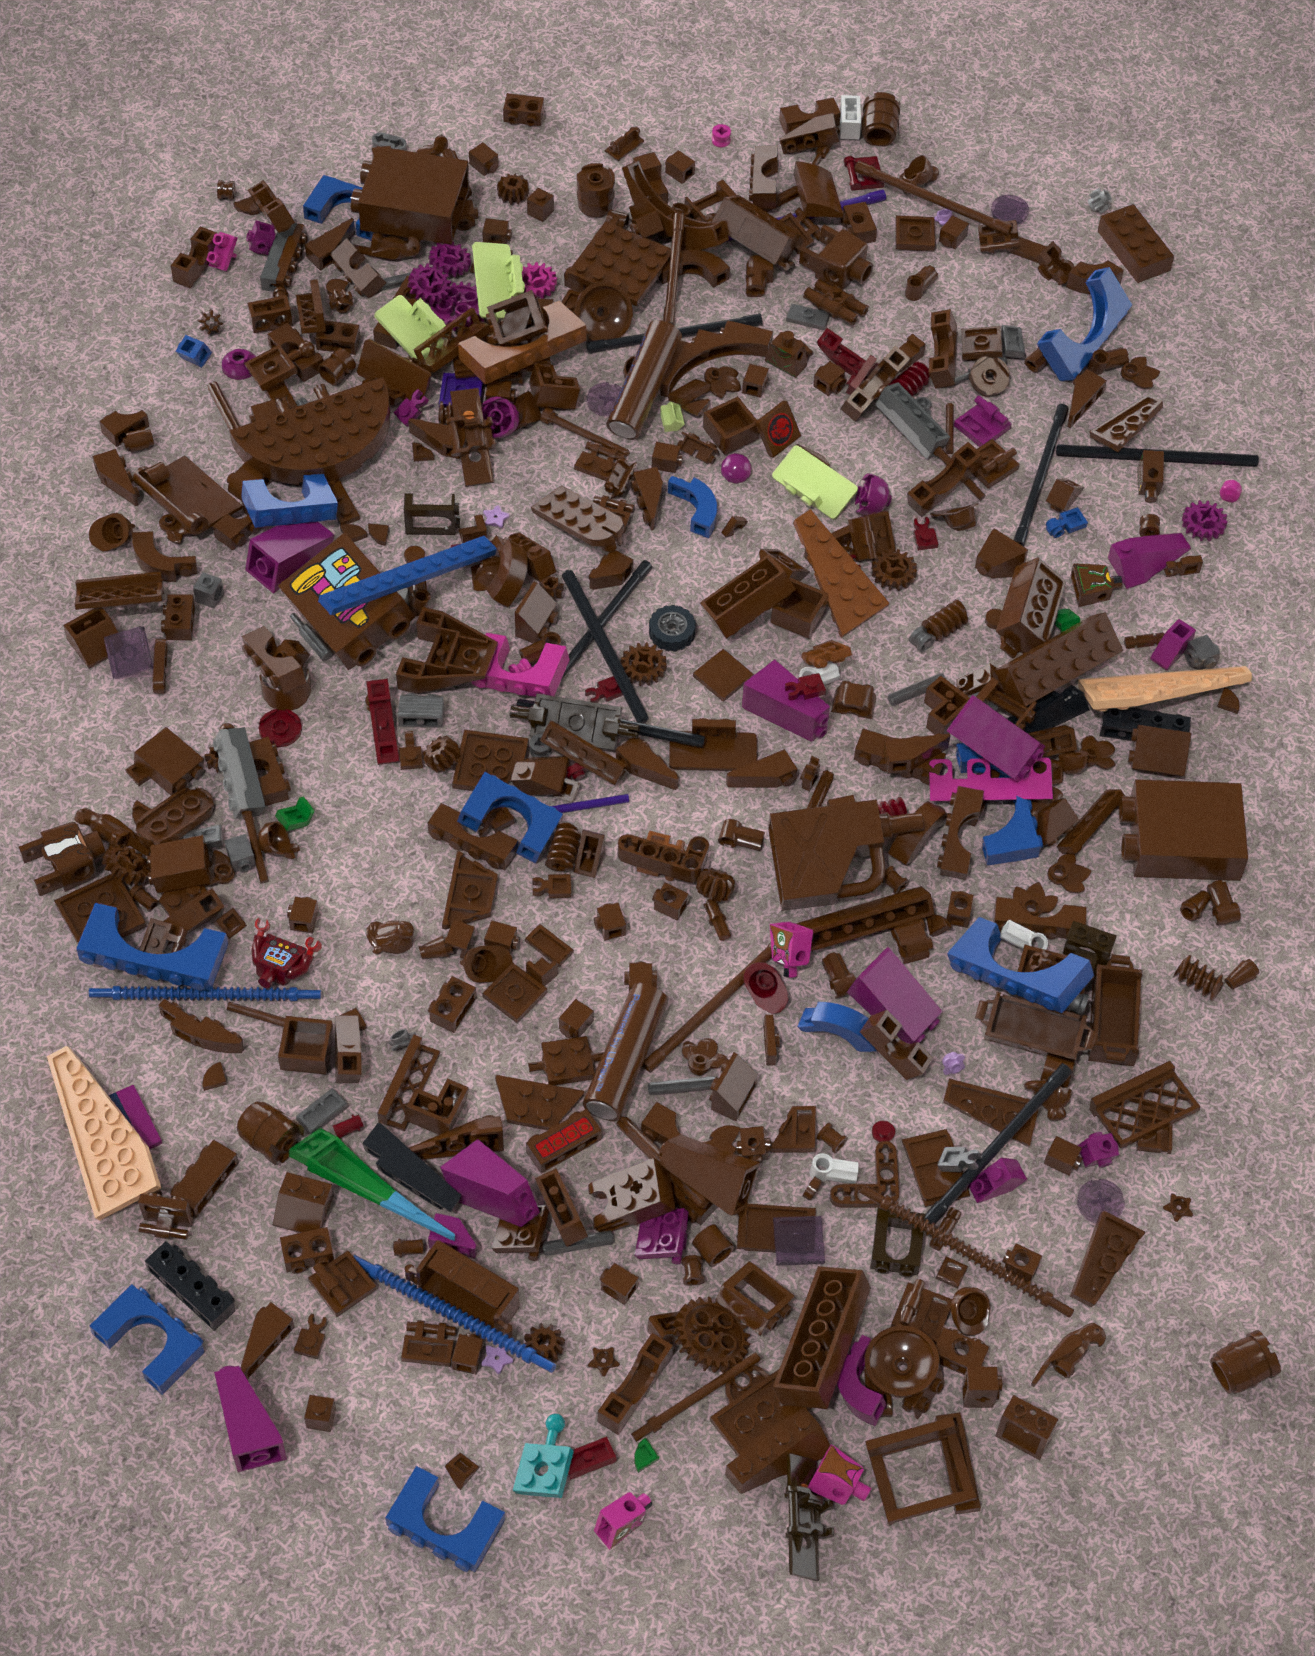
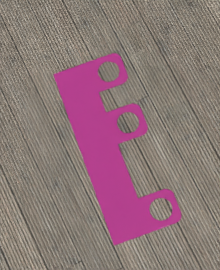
[929,757,1053,801]

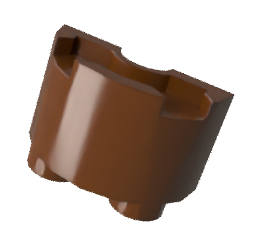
[1036,241,1075,285]
[227,462,274,502]
[831,681,877,719]
[889,918,933,964]

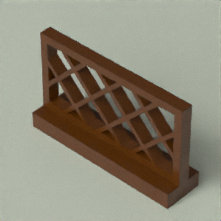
[75,572,164,610]
[1089,1061,1201,1149]

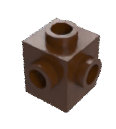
[273,639,310,668]
[737,1126,772,1163]

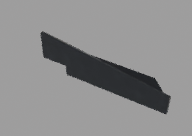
[1007,685,1090,733]
[362,1123,461,1212]

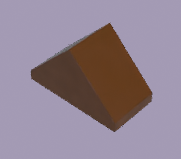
[573,829,605,878]
[648,1311,679,1344]

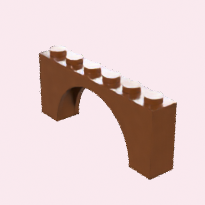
[458,300,586,384]

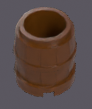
[862,92,901,147]
[577,163,615,217]
[237,1101,304,1165]
[1210,1330,1281,1394]

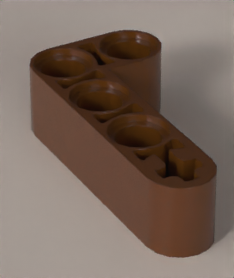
[617,834,709,883]

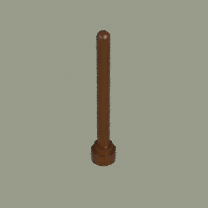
[540,407,630,457]

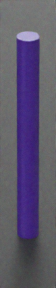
[551,794,629,813]

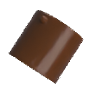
[1040,1054,1075,1088]
[692,1224,734,1267]

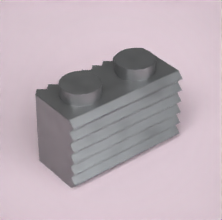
[398,693,444,728]

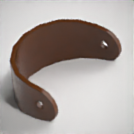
[259,669,311,711]

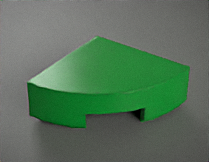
[634,1437,659,1473]

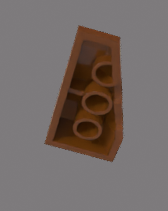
[409,1115,504,1160]

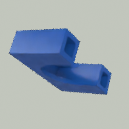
[303,175,376,241]
[241,474,338,528]
[457,772,563,864]
[89,1284,205,1395]
[385,1466,505,1572]

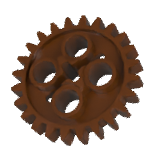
[673,1296,750,1373]

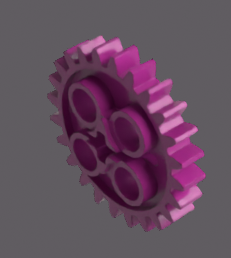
[426,281,484,331]

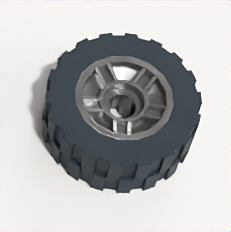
[649,605,696,652]

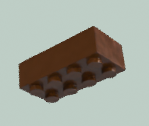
[1097,204,1174,283]
[700,554,796,639]

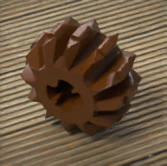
[497,173,529,206]
[423,735,461,773]
[696,868,735,902]
[524,1322,565,1362]

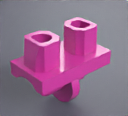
[206,232,238,272]

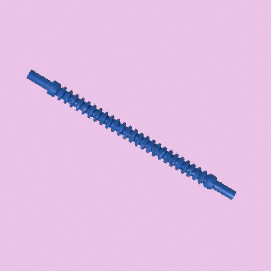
[89,986,321,1001]
[353,1255,556,1373]

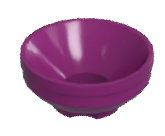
[222,349,256,380]

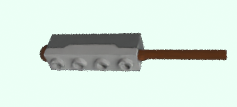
[875,383,986,501]
[213,723,269,884]

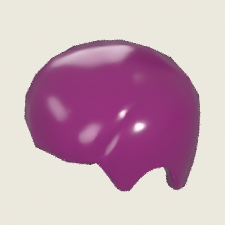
[721,453,751,484]

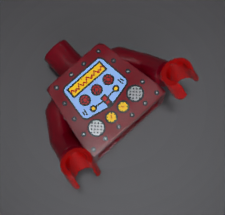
[251,918,322,988]

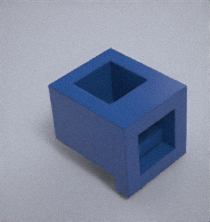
[176,335,212,368]

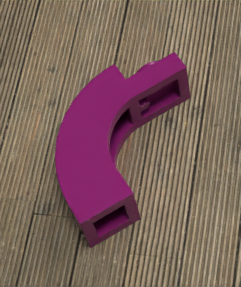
[837,1335,887,1426]

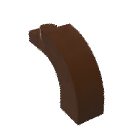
[659,250,730,288]
[132,531,198,582]
[486,535,528,608]
[888,801,947,865]

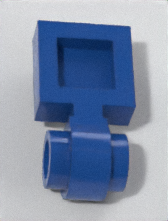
[1046,507,1088,538]

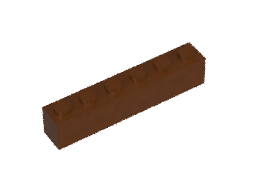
[795,886,935,952]

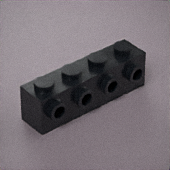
[1099,708,1191,741]
[144,1241,236,1331]

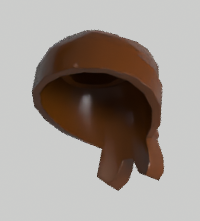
[258,821,300,859]

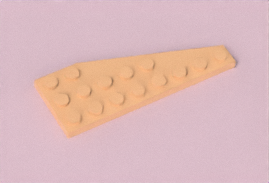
[1078,666,1252,711]
[47,1046,161,1221]

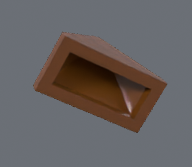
[514,391,542,431]

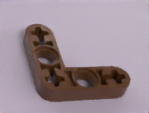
[829,1141,899,1208]

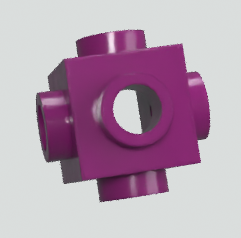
[246,220,275,255]
[1077,1132,1119,1168]

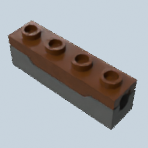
[260,223,308,292]

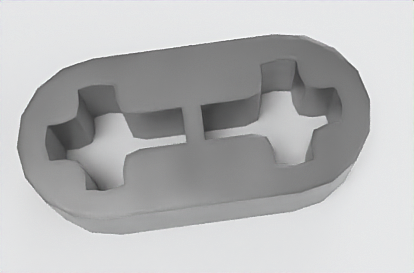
[372,132,407,151]

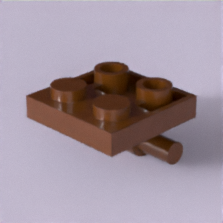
[973,439,1020,489]
[848,511,896,561]
[138,1193,194,1240]
[492,1205,549,1261]
[308,1250,377,1317]
[891,1279,952,1345]

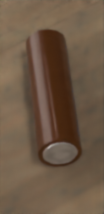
[606,320,682,440]
[583,983,669,1121]

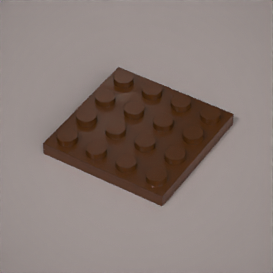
[568,221,671,307]

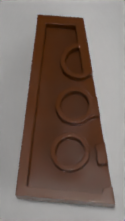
[1089,393,1163,452]

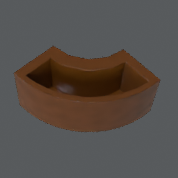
[1066,260,1124,294]

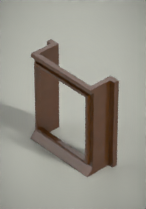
[865,1417,977,1526]

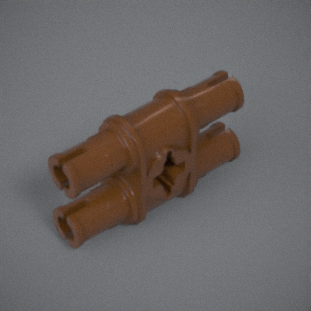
[803,279,869,326]

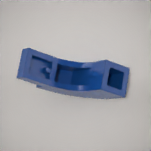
[668,476,717,539]
[797,1002,876,1052]

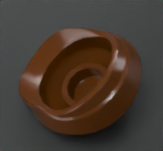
[951,1286,990,1336]

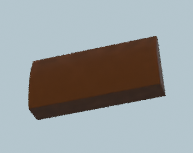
[793,161,843,218]

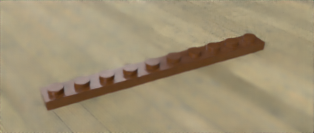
[265,381,360,525]

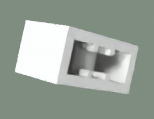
[840,95,861,140]

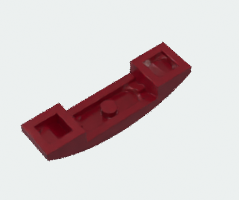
[816,328,879,381]
[366,678,399,765]

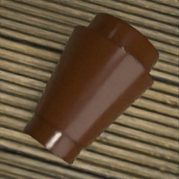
[1180,890,1211,921]
[419,935,454,960]
[1224,959,1260,990]

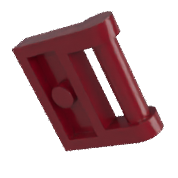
[843,156,884,191]

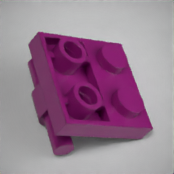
[954,395,1012,447]
[634,1208,689,1265]

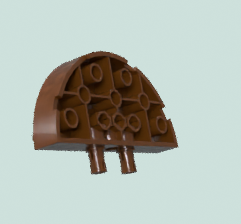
[229,377,391,485]

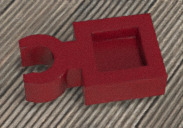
[913,517,939,551]
[785,673,826,700]
[585,676,623,703]

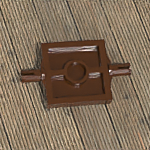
[528,1036,604,1085]

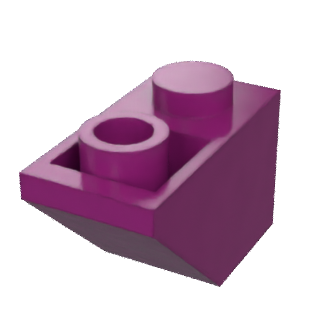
[1150,619,1196,670]
[969,1157,1027,1203]
[428,1213,477,1258]

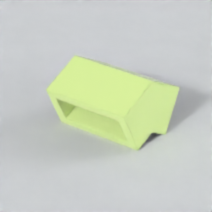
[660,401,685,432]

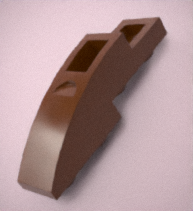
[158,999,244,1053]

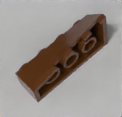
[725,1407,830,1494]

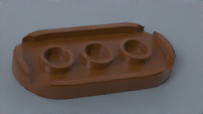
[136,787,214,847]

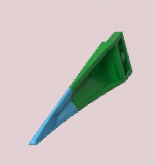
[289,1128,455,1241]

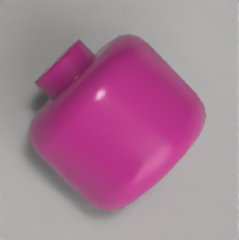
[1220,480,1242,503]

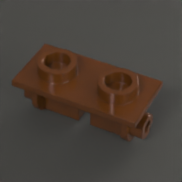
[605,126,644,161]
[677,431,720,465]
[604,457,637,499]
[901,1369,945,1419]

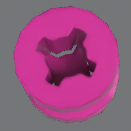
[712,124,731,148]
[508,658,532,673]

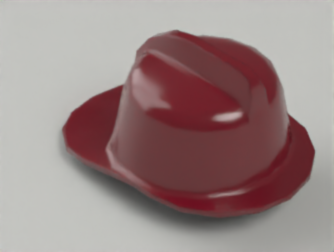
[744,962,788,1014]

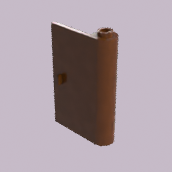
[133,455,243,535]

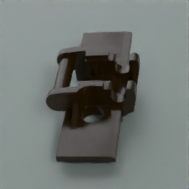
[785,1454,834,1581]

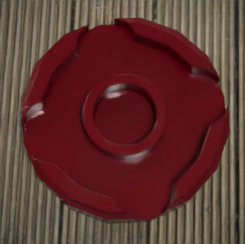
[258,709,302,748]

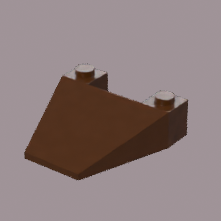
[396,607,498,694]

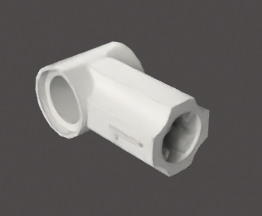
[798,661,840,685]
[1000,920,1048,950]
[809,1153,859,1184]

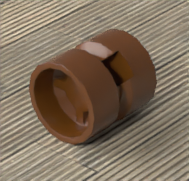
[318,348,356,386]

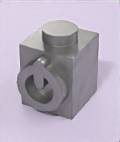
[1184,634,1220,670]

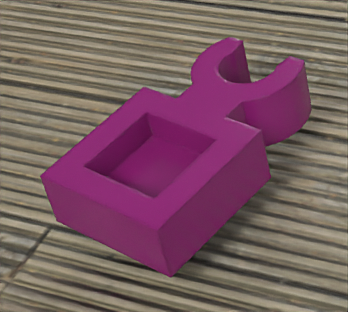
[393,390,429,427]

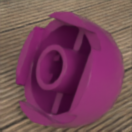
[482,397,519,438]
[855,473,892,515]

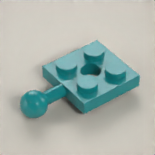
[513,1413,574,1498]

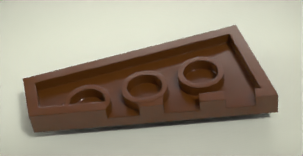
[943,1078,1039,1147]
[1070,1210,1145,1307]

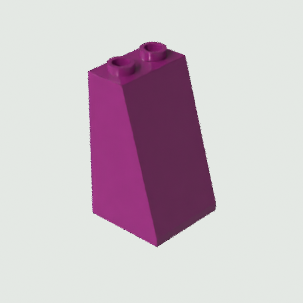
[245,522,334,594]
[742,659,830,742]
[947,695,1046,782]
[847,947,943,1044]
[440,1139,540,1227]
[214,1365,287,1473]

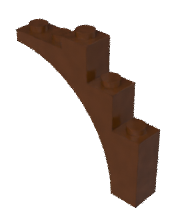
[622,161,729,251]
[660,320,773,398]

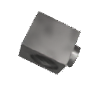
[193,572,224,609]
[224,834,256,872]

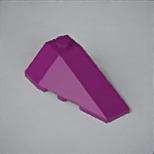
[1108,533,1191,589]

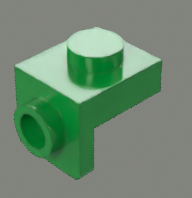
[1054,608,1081,633]
[275,796,314,831]

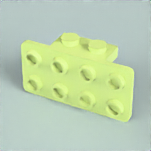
[472,242,525,320]
[374,295,446,359]
[772,445,858,519]

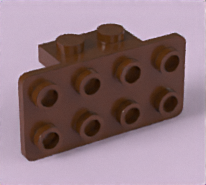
[357,339,432,408]
[669,718,757,771]

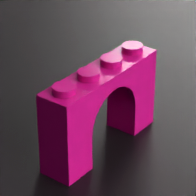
[472,633,570,697]

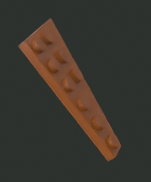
[793,509,890,638]

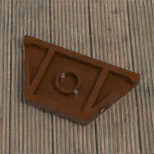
[442,851,498,930]
[495,1075,584,1130]

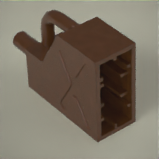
[768,799,924,911]

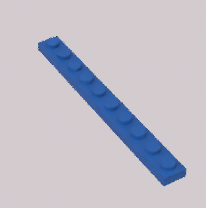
[318,536,497,615]

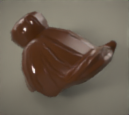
[899,155,939,194]
[365,920,414,955]
[1023,1080,1073,1121]

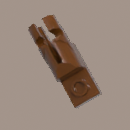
[746,255,773,297]

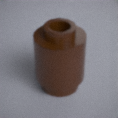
[122,428,154,453]

